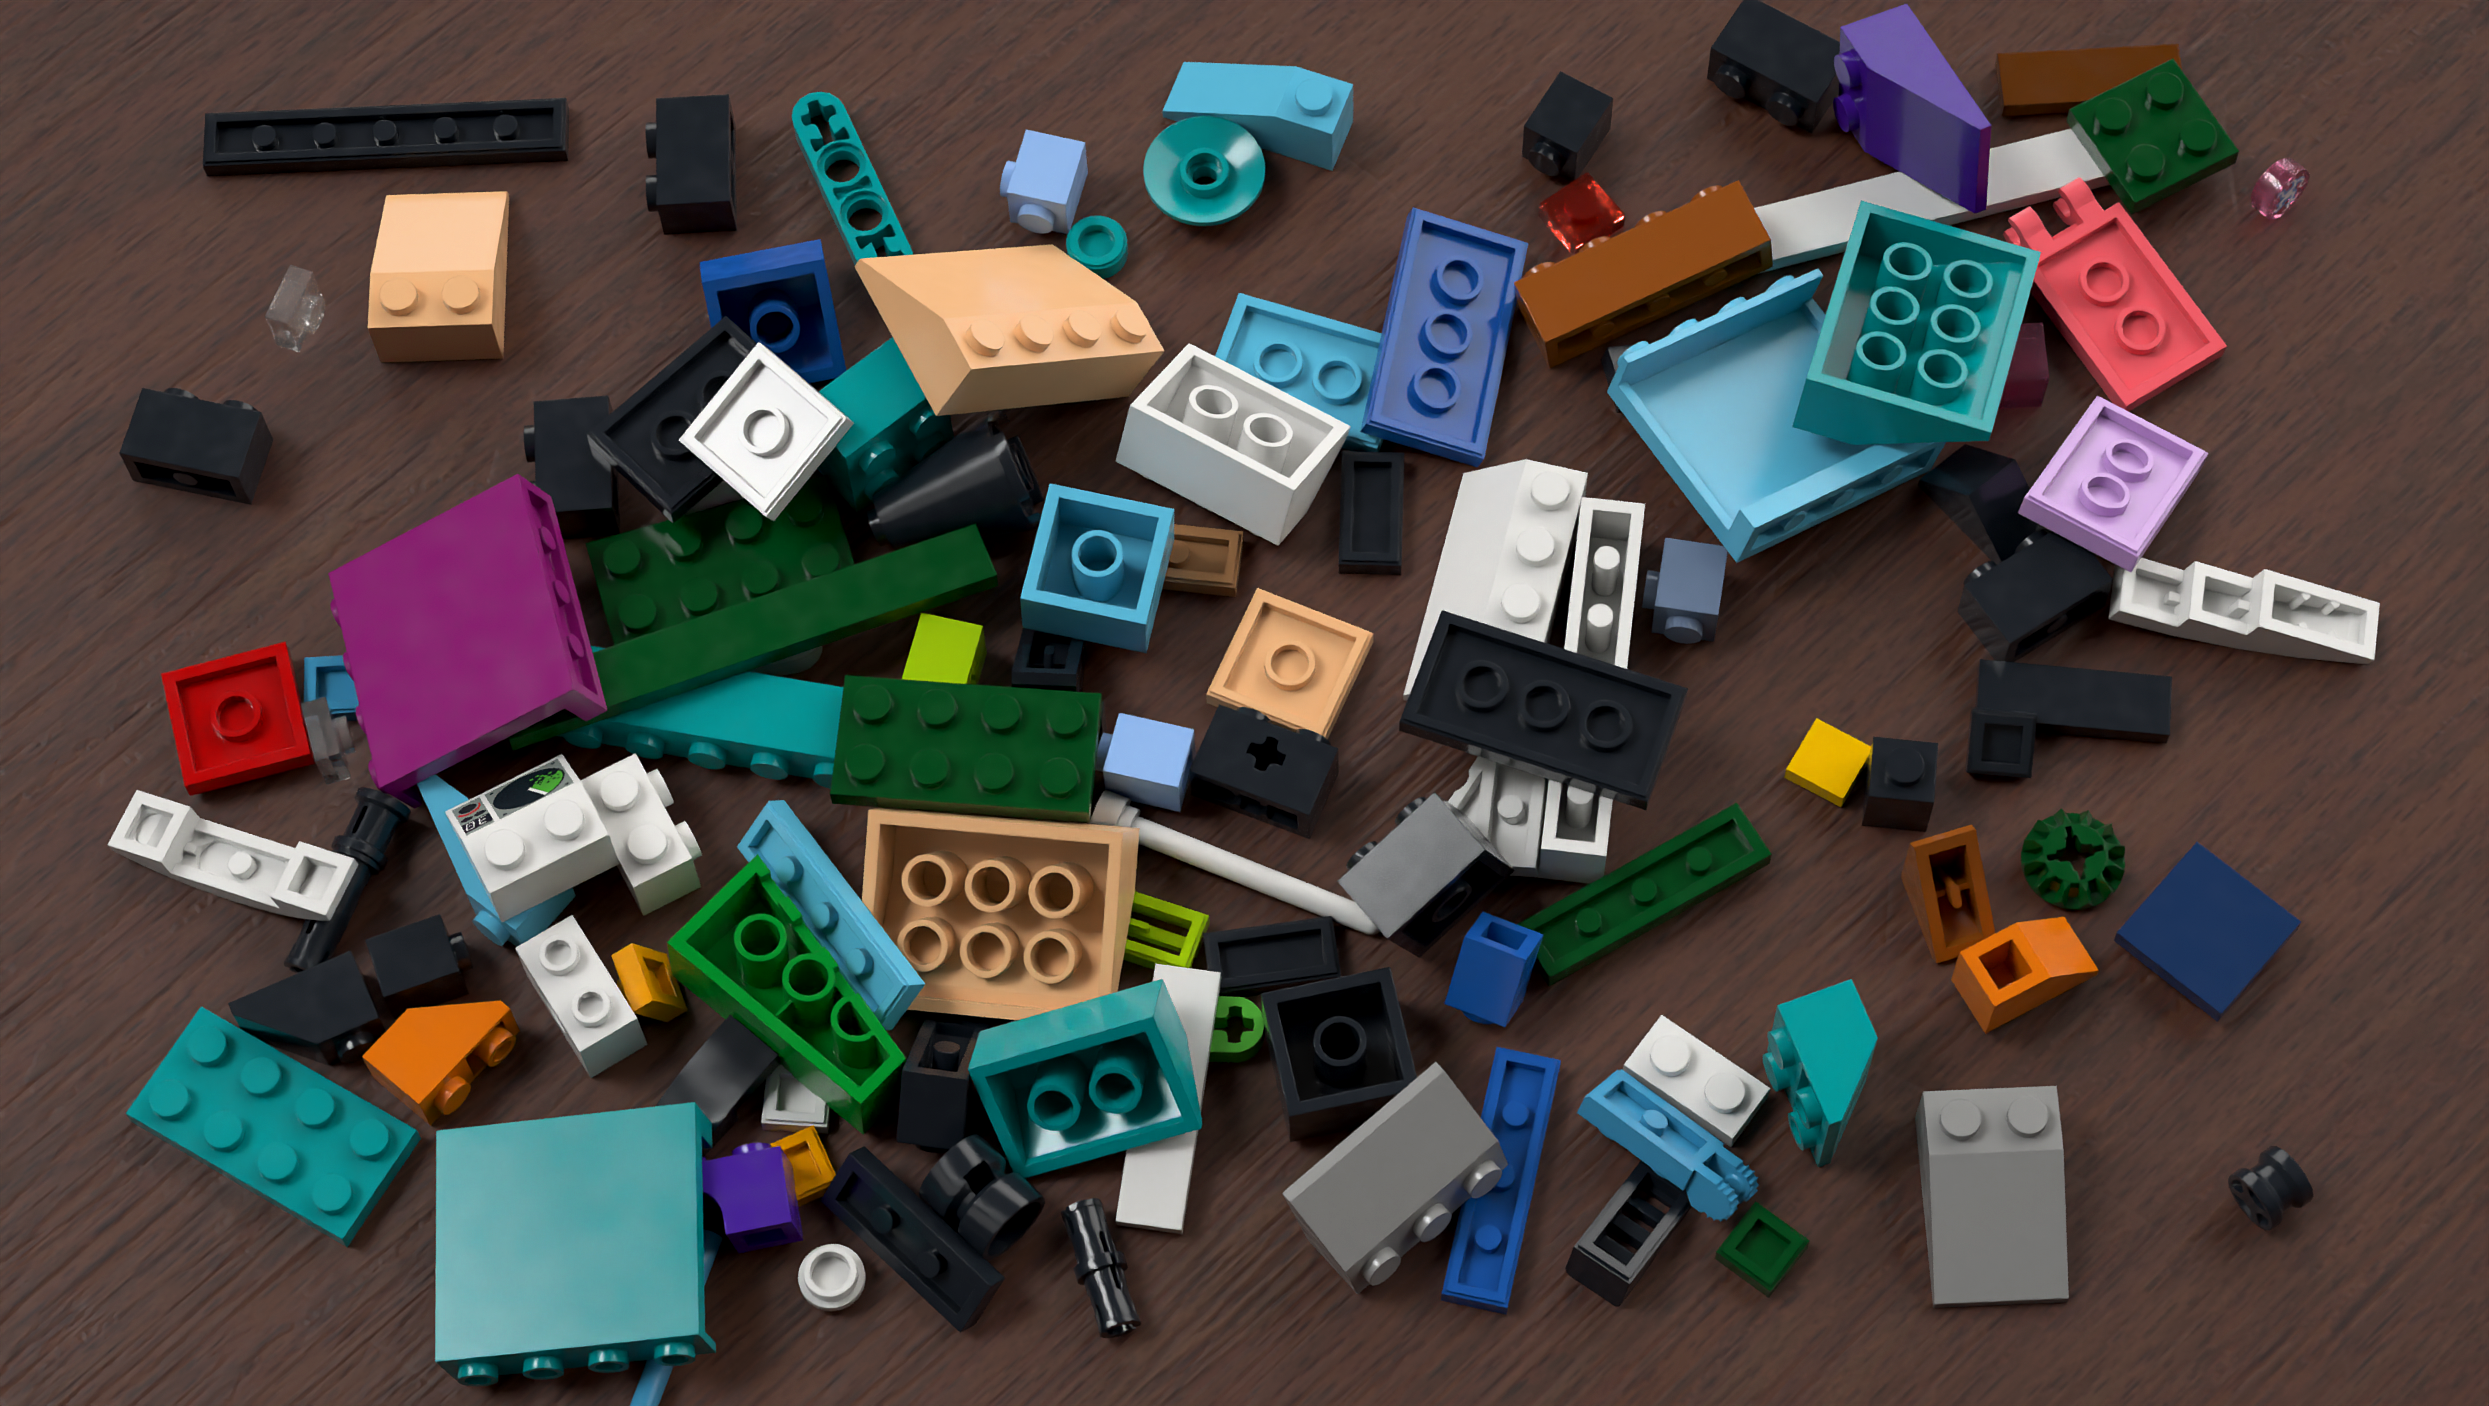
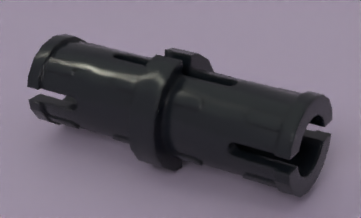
[1061,1198,1141,1338]

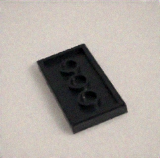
[1399,610,1688,810]

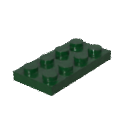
[585,475,855,645]
[830,675,1103,823]

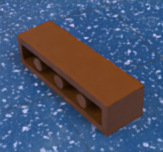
[1514,180,1773,369]

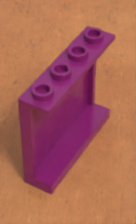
[328,474,608,809]

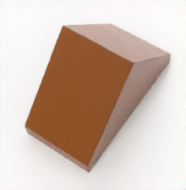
[1901,824,1995,963]

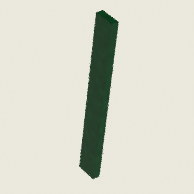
[508,524,998,751]

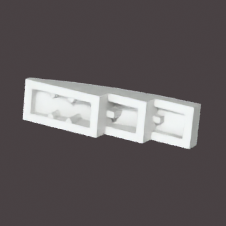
[2109,558,2380,664]

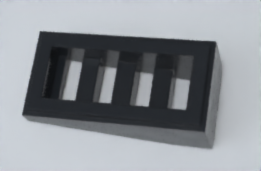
[1565,1160,1692,1307]

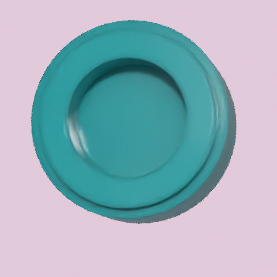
[1066,216,1128,279]

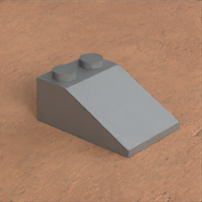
[1915,1086,2069,1308]

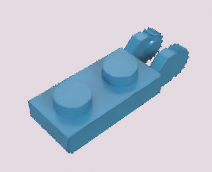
[1577,1069,1759,1222]

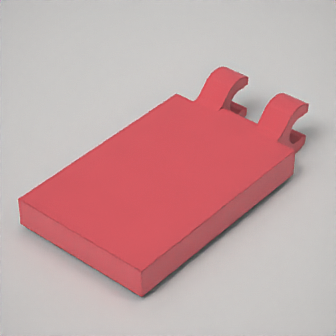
[2003,177,2227,412]

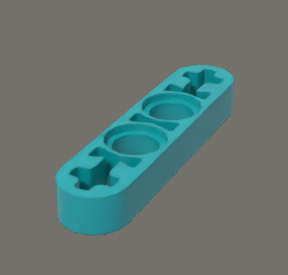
[792,92,913,286]

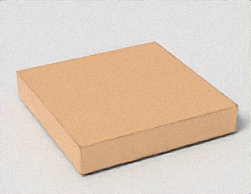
[1206,588,1373,739]

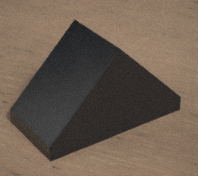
[1918,444,2051,565]
[1012,628,1086,692]

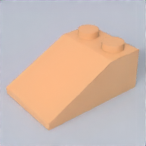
[368,191,509,363]

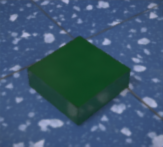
[1715,1201,1810,1298]

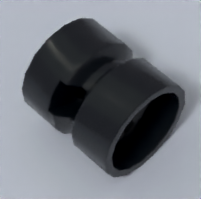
[919,1134,1045,1261]

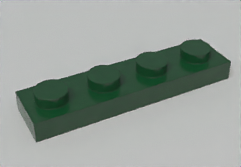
[1517,803,1772,987]

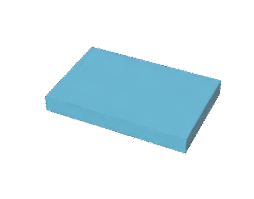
[1215,293,1384,452]

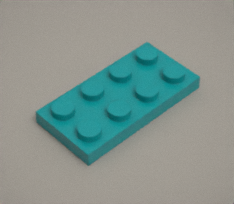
[126,1007,421,1247]

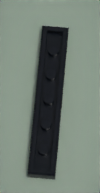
[203,98,569,176]

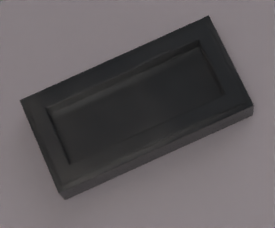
[1339,451,1404,575]
[1203,916,1341,998]

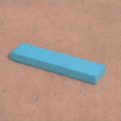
[737,800,925,1030]

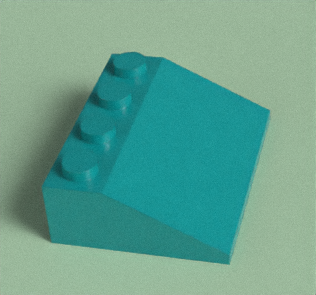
[1792,200,2041,445]

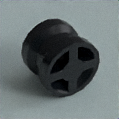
[2228,1146,2314,1230]

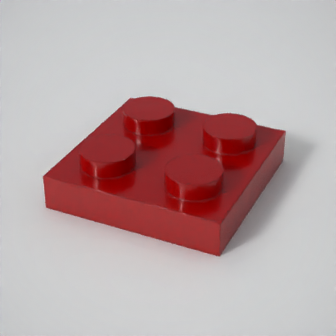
[161,642,315,796]

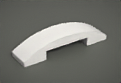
[108,790,359,921]

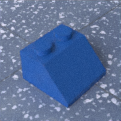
[700,239,847,383]

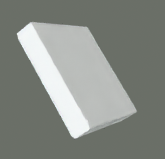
[679,342,854,521]

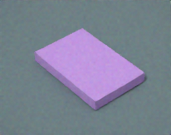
[2018,396,2208,572]

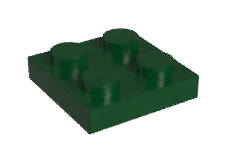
[2066,59,2239,215]

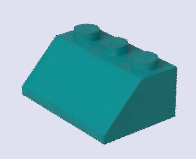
[968,979,1202,1178]

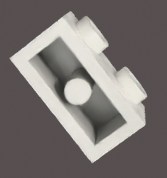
[580,753,702,916]

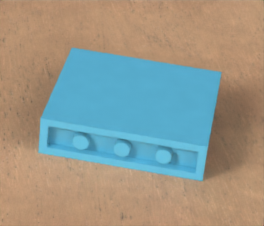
[1607,269,1946,563]

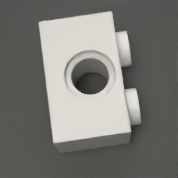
[515,915,647,1078]

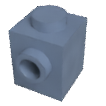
[1642,538,1728,644]

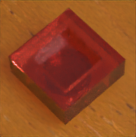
[1538,172,1625,255]

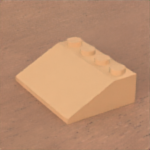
[854,244,1164,416]
[862,807,1140,1020]

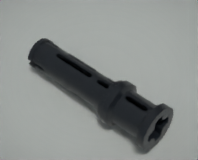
[284,787,411,974]

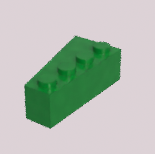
[667,854,906,1135]

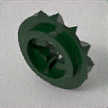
[2021,808,2125,909]

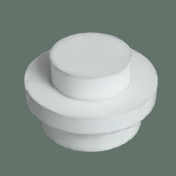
[798,1244,866,1311]

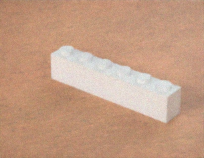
[1538,497,1645,884]

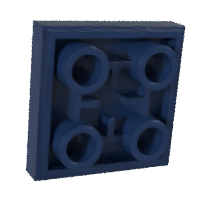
[2114,842,2301,1022]

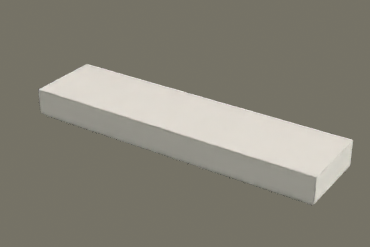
[1116,964,1221,1234]

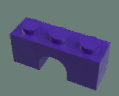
[702,1143,803,1253]

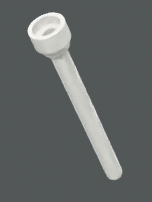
[1089,790,1380,935]

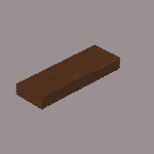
[1995,44,2182,116]

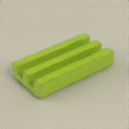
[1123,891,1210,970]

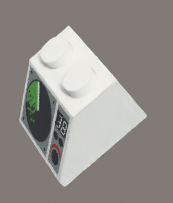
[445,754,619,922]

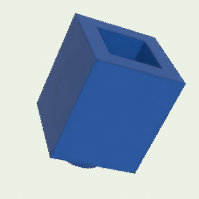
[1444,912,1543,1027]

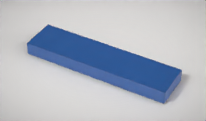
[1441,1047,1561,1315]

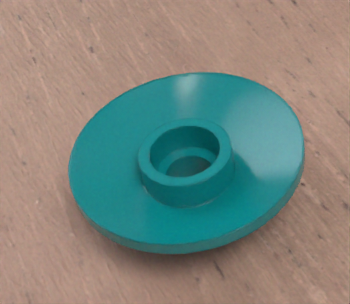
[1143,116,1265,226]

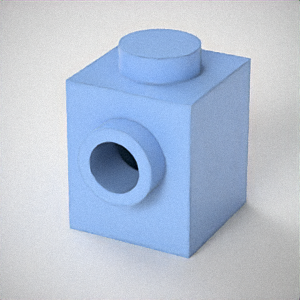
[1000,130,1088,234]
[1096,713,1196,812]

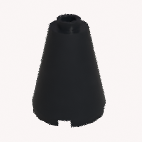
[867,410,1044,551]

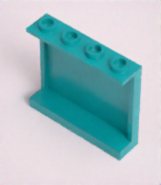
[435,1102,716,1386]

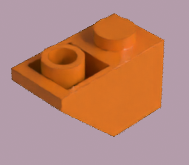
[1951,917,2099,1034]
[362,1000,520,1125]

